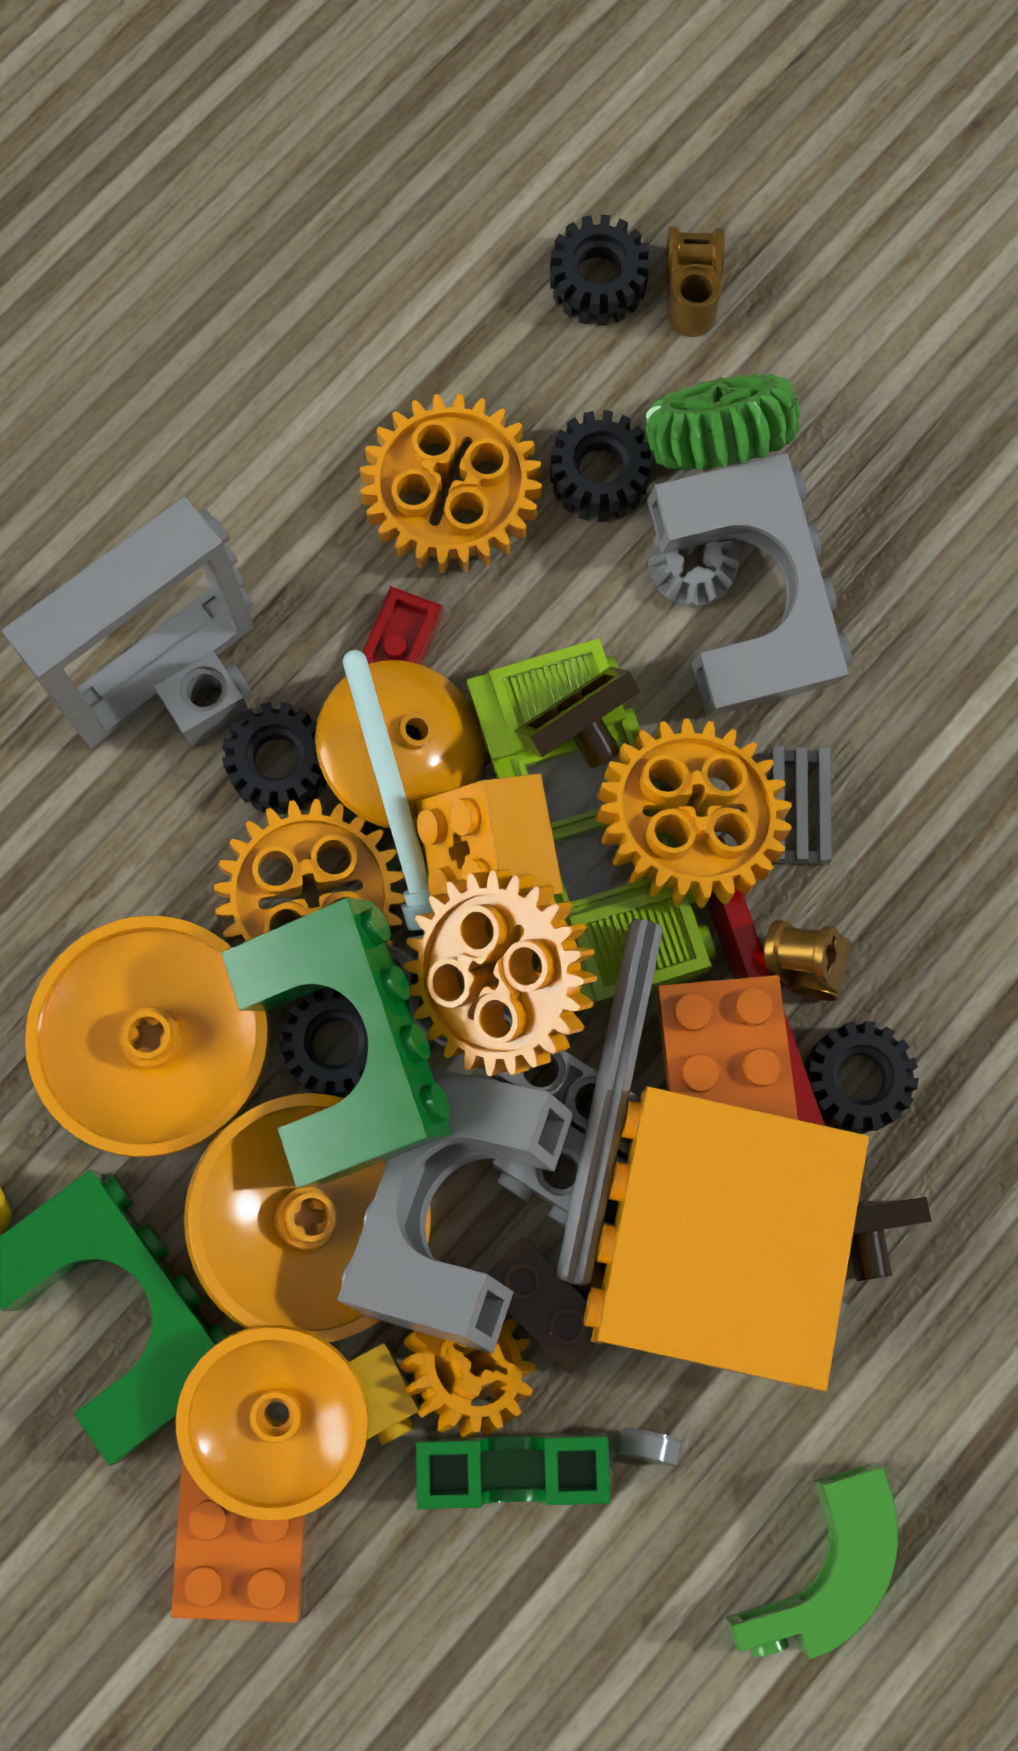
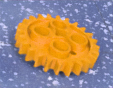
[360,393,542,573]
[596,718,792,908]
[214,799,406,946]
[403,869,597,1076]

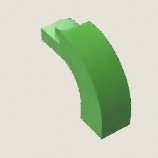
[725,1463,898,1660]

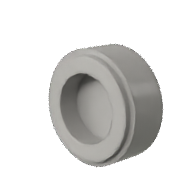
[616,1428,681,1467]

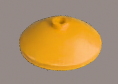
[315,660,485,829]
[176,1325,369,1521]

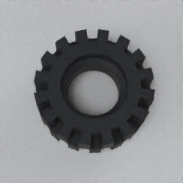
[550,214,650,326]
[550,410,652,522]
[222,702,327,814]
[280,987,368,1097]
[804,1021,919,1134]

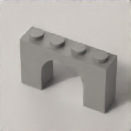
[647,452,852,717]
[337,1067,574,1353]

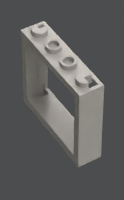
[1,496,254,749]

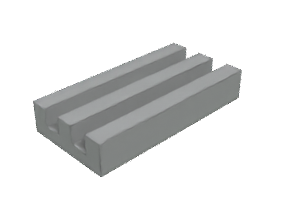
[770,746,832,865]

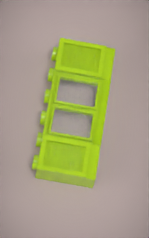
[466,638,716,1017]

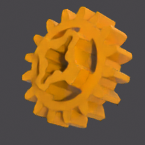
[400,1317,536,1439]

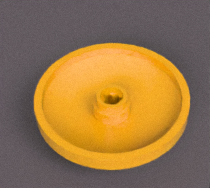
[25,916,270,1158]
[184,1093,431,1343]

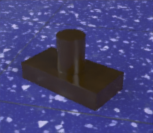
[514,666,641,768]
[850,1197,931,1282]

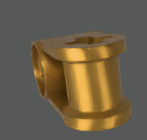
[666,226,725,337]
[764,920,851,1001]

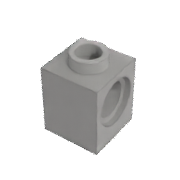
[154,650,251,749]

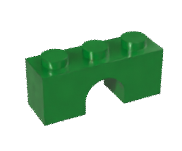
[416,1432,611,1510]

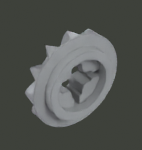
[648,536,739,607]

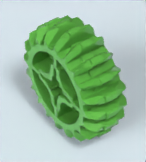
[645,373,800,471]

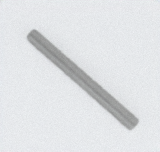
[556,919,663,1286]

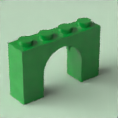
[221,898,452,1188]
[0,1169,230,1466]

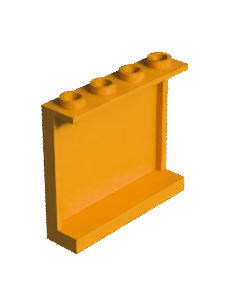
[584,1086,869,1391]

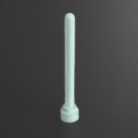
[343,650,434,931]

